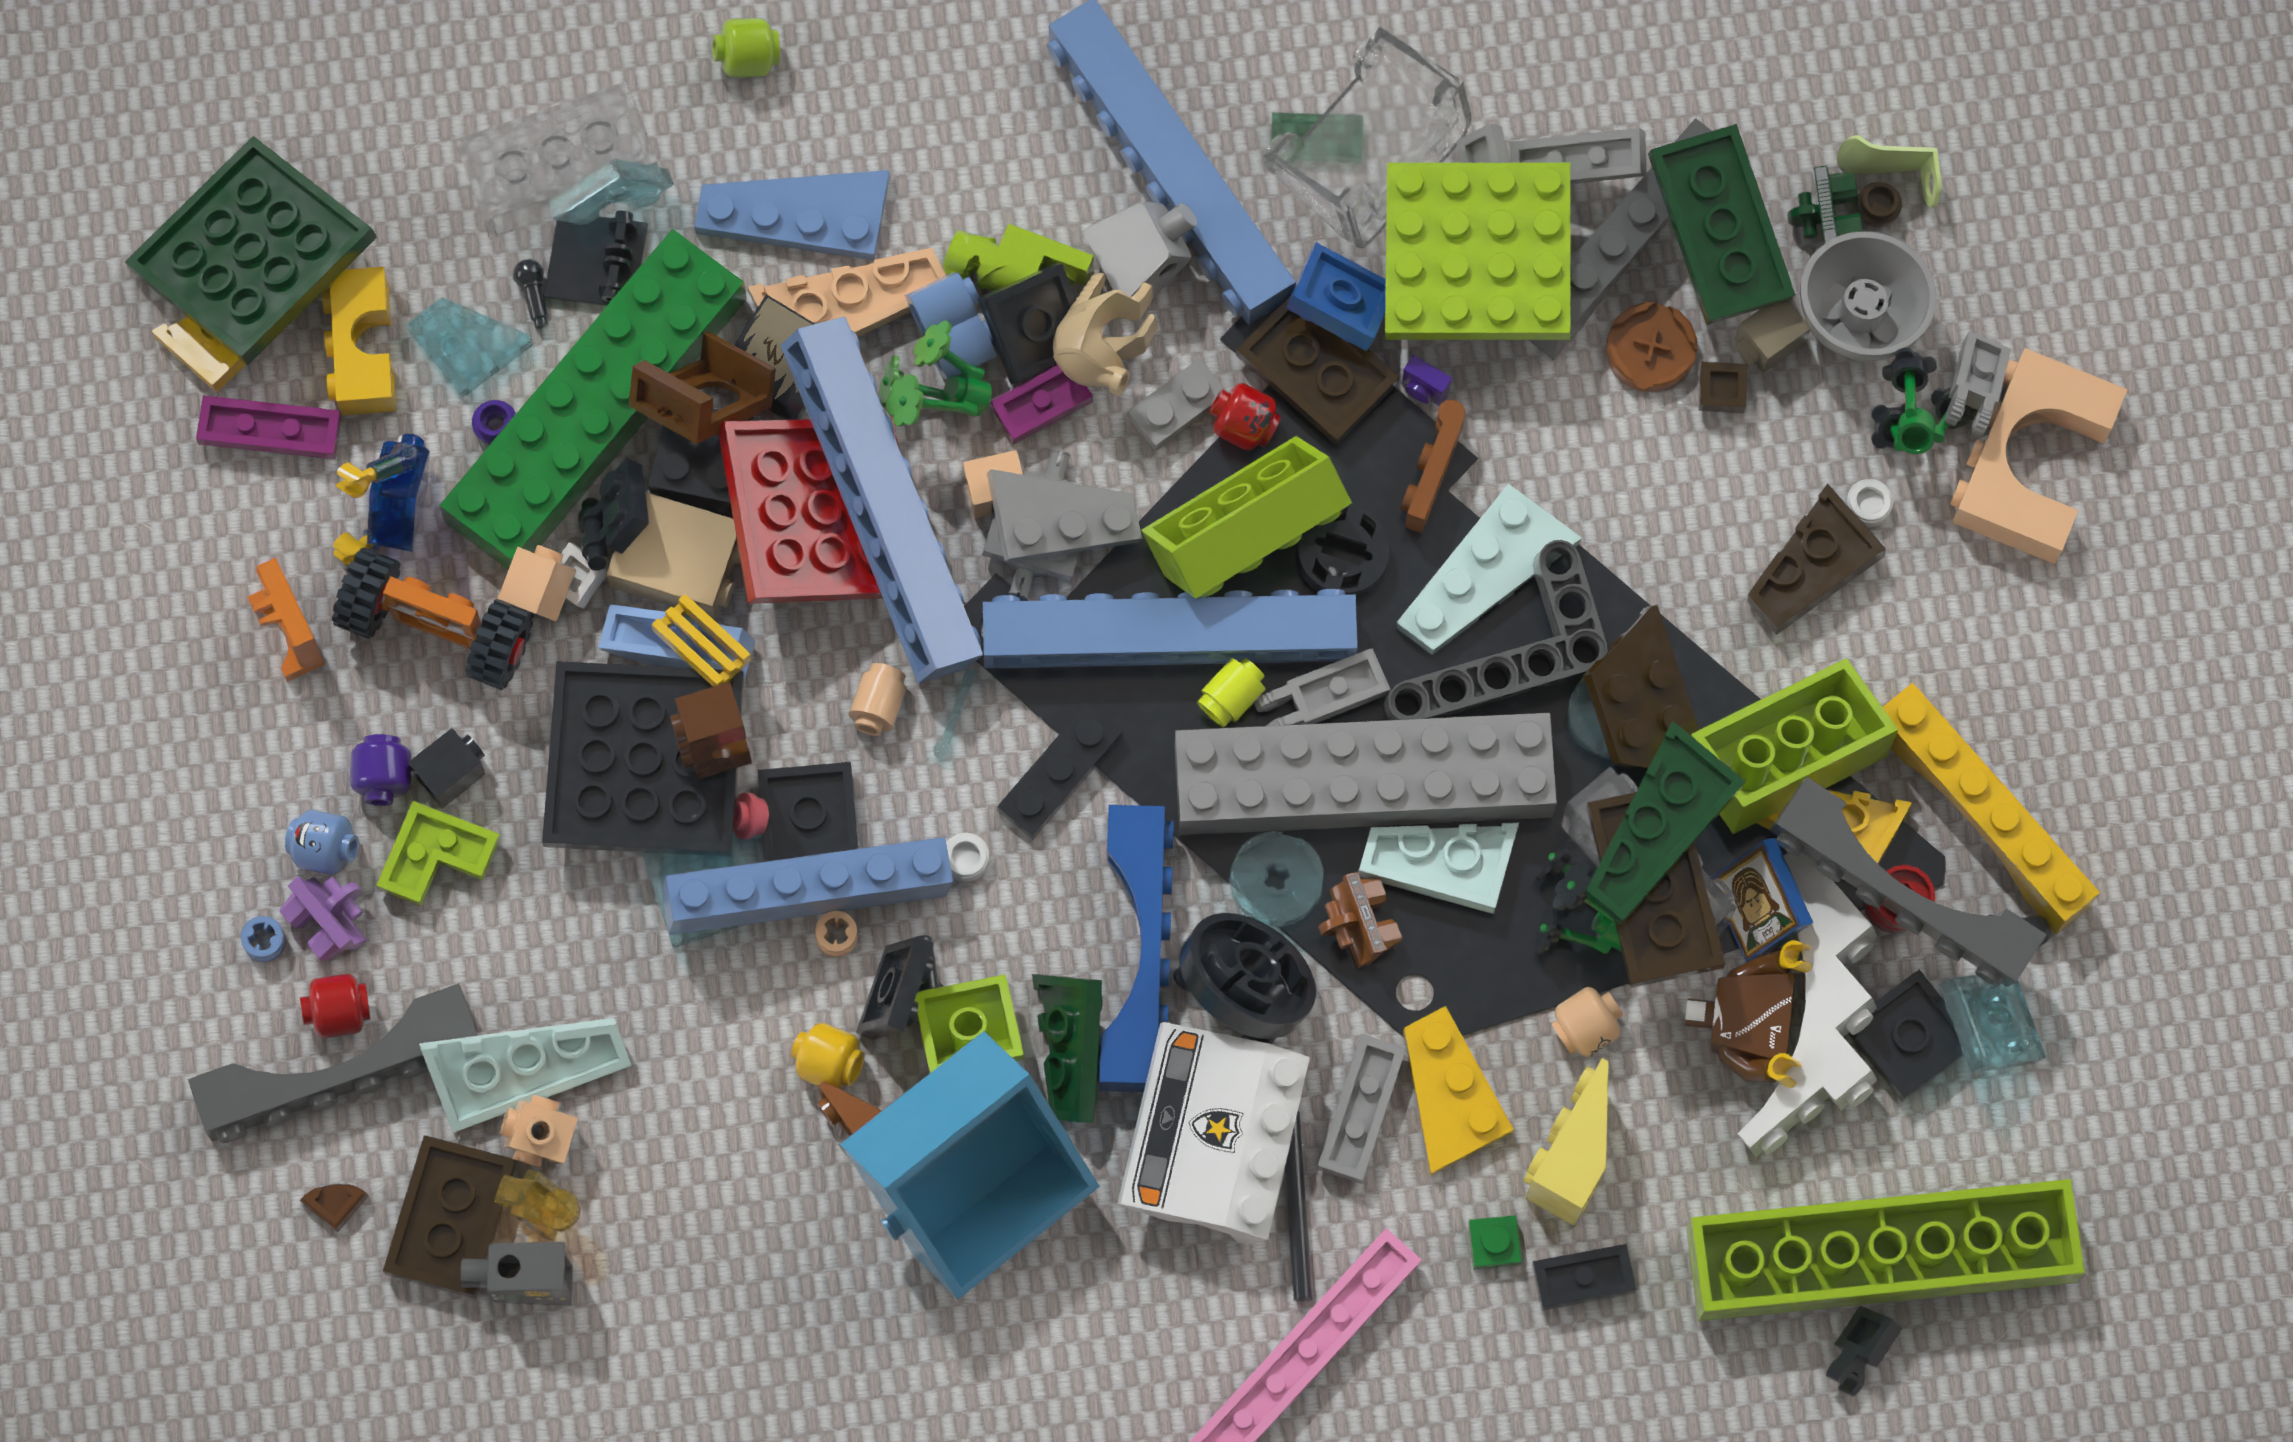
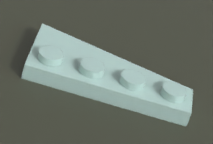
[1396,483,1582,655]

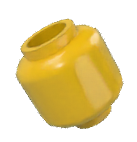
[791,1022,865,1090]

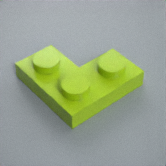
[376,801,501,906]

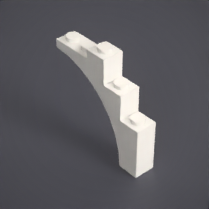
[1738,852,1877,1157]

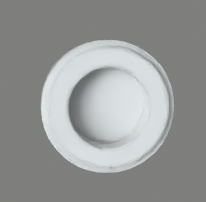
[1845,479,1893,528]
[946,833,989,882]

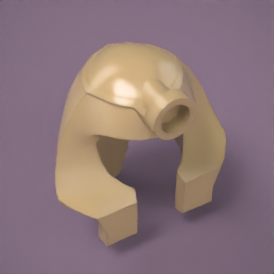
[1053,273,1158,396]

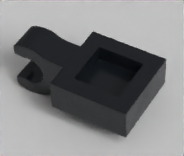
[1825,1305,1902,1396]

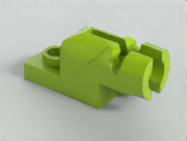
[943,223,1094,291]

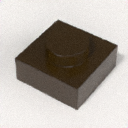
[1698,361,1748,413]

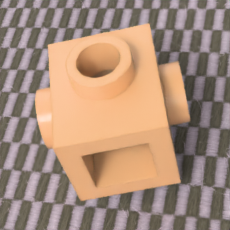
[500,1095,578,1167]

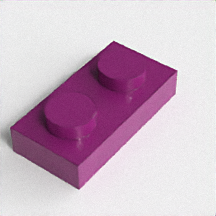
[990,365,1093,445]

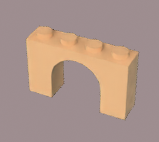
[1950,348,2128,564]

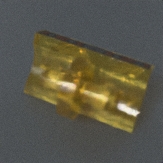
[495,1169,581,1241]

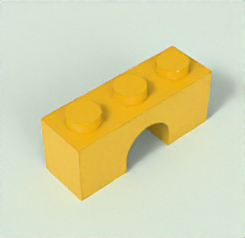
[322,266,397,416]

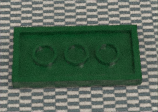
[1648,124,1796,325]

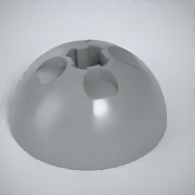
[1800,231,1937,362]

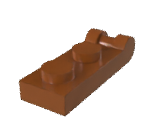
[1400,399,1465,534]

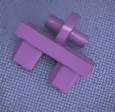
[280,877,367,961]

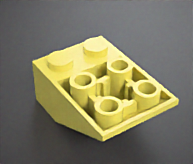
[1523,1058,1609,1227]

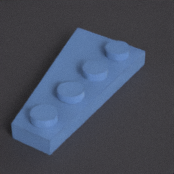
[694,170,890,261]

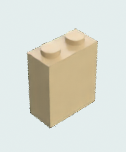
[606,492,741,619]

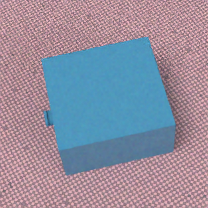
[840,1031,1100,1300]

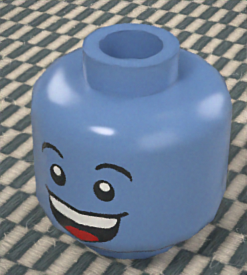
[285,810,359,875]

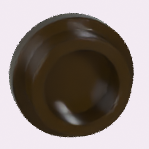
[1856,182,1902,227]

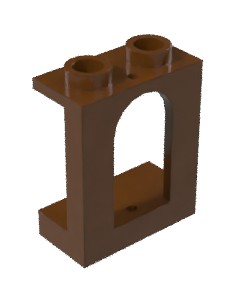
[628,331,776,444]

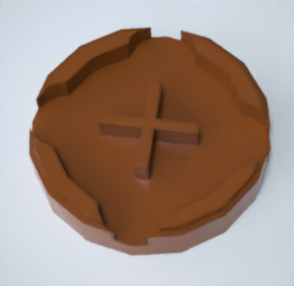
[1606,302,1698,393]

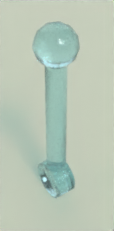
[933,668,976,759]

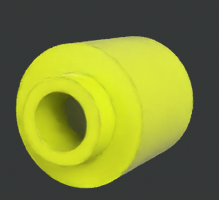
[1197,658,1266,727]

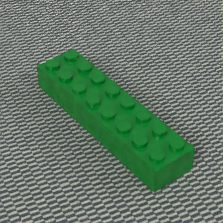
[439,229,747,570]

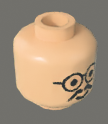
[1551,987,1624,1057]

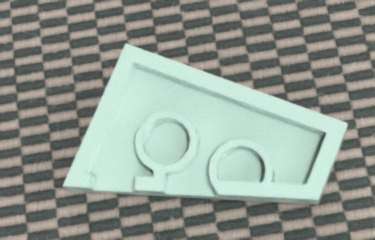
[1358,823,1519,914]

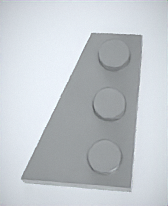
[987,469,1142,563]

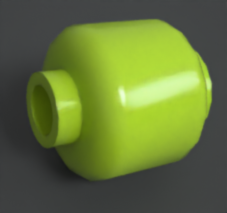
[712,18,780,78]

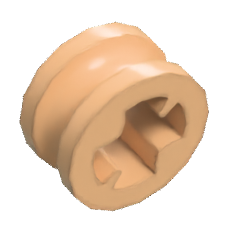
[815,910,858,957]

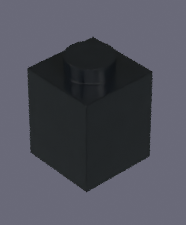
[408,728,486,809]

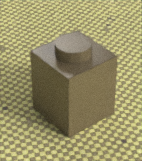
[1735,300,1811,373]

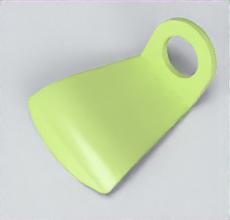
[1837,135,1941,207]

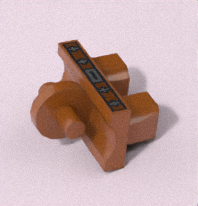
[1318,872,1402,968]

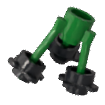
[1871,348,1978,455]

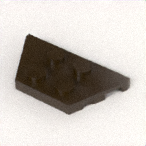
[1583,604,1699,768]

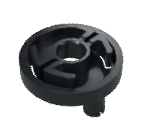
[1173,913,1316,1045]

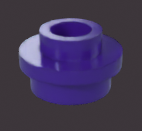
[472,400,516,445]

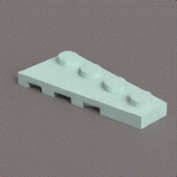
[419,1018,632,1133]

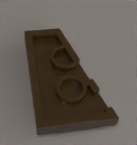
[1748,483,1886,635]

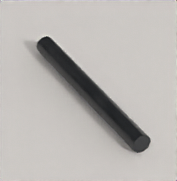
[1285,1111,1313,1302]

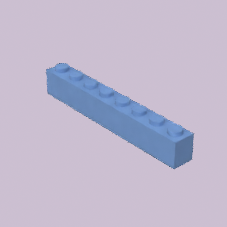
[1046,0,1296,326]
[780,316,983,684]
[983,589,1357,668]

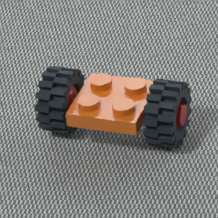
[332,548,534,690]

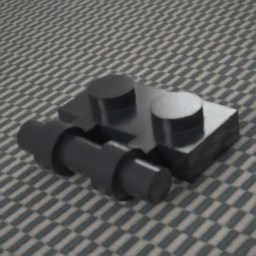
[578,457,649,571]

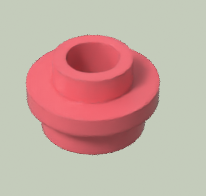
[734,792,769,840]

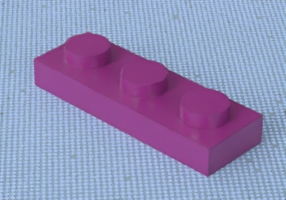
[196,395,342,460]

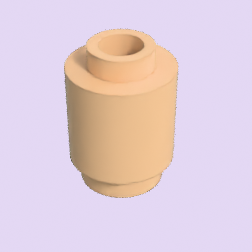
[848,663,907,736]

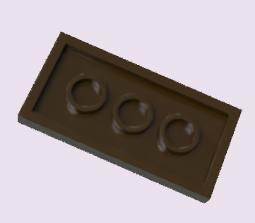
[1586,792,1725,988]

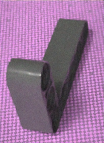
[1384,540,1608,720]

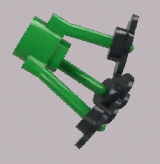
[1535,838,1622,956]

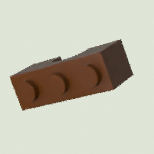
[670,682,752,780]

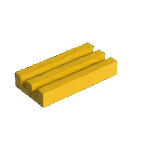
[651,594,751,687]

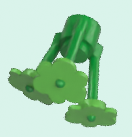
[879,320,992,427]

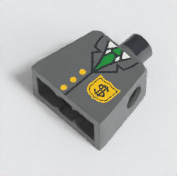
[461,1242,574,1306]

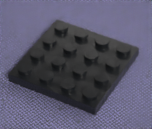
[542,661,744,857]

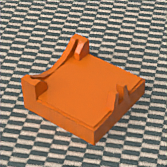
[247,557,325,682]

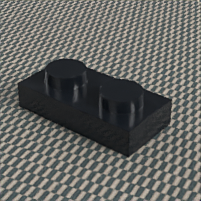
[1532,1244,1636,1311]

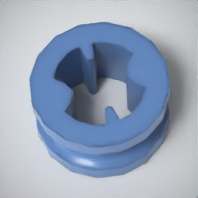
[241,916,286,962]

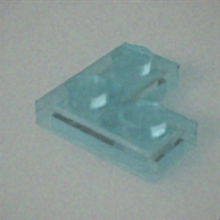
[547,159,674,225]

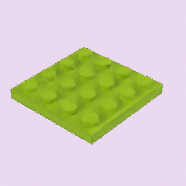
[1385,163,1570,340]

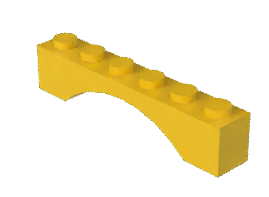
[1883,682,2100,935]

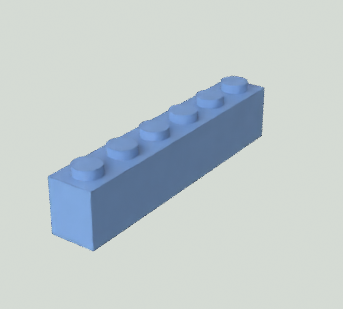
[661,837,953,935]

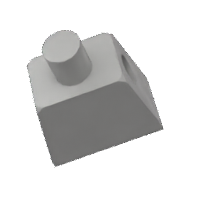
[1082,201,1197,298]

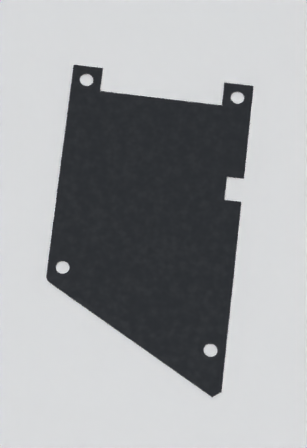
[964,308,1945,1037]

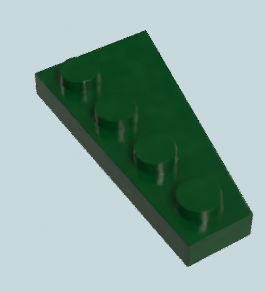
[1585,721,1746,925]

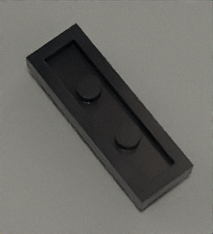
[997,702,1123,840]

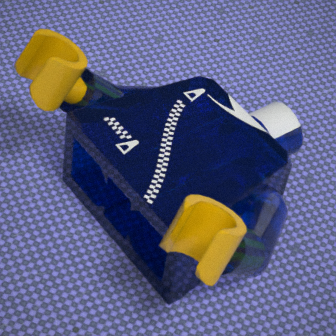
[333,433,430,566]

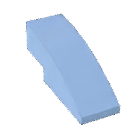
[598,604,755,681]

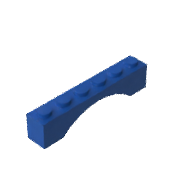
[1099,805,1174,1092]

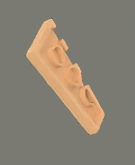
[748,248,947,337]

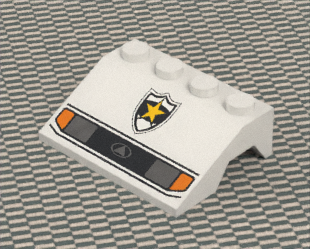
[1117,1022,1310,1245]

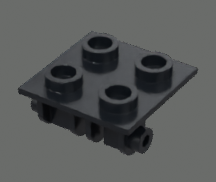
[544,210,648,306]

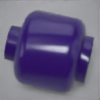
[350,734,412,806]

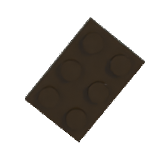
[1236,296,1400,446]
[383,1135,517,1299]

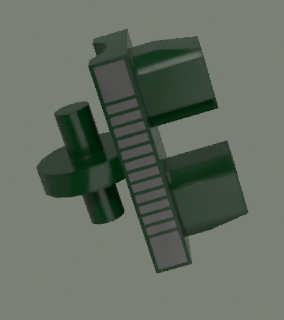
[1787,165,1863,244]

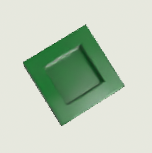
[1468,1215,1522,1270]

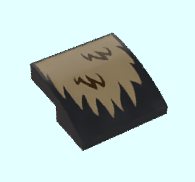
[734,294,815,420]

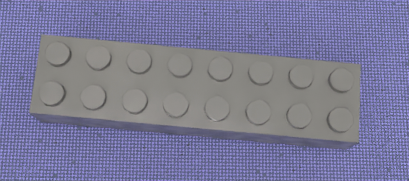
[1175,713,1557,836]

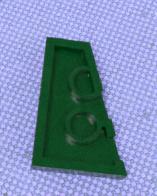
[1032,974,1103,1123]

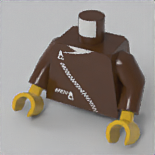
[1685,940,1812,1089]

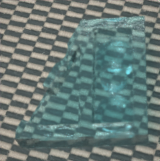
[406,297,533,398]

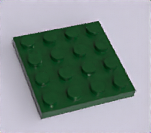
[125,136,377,365]

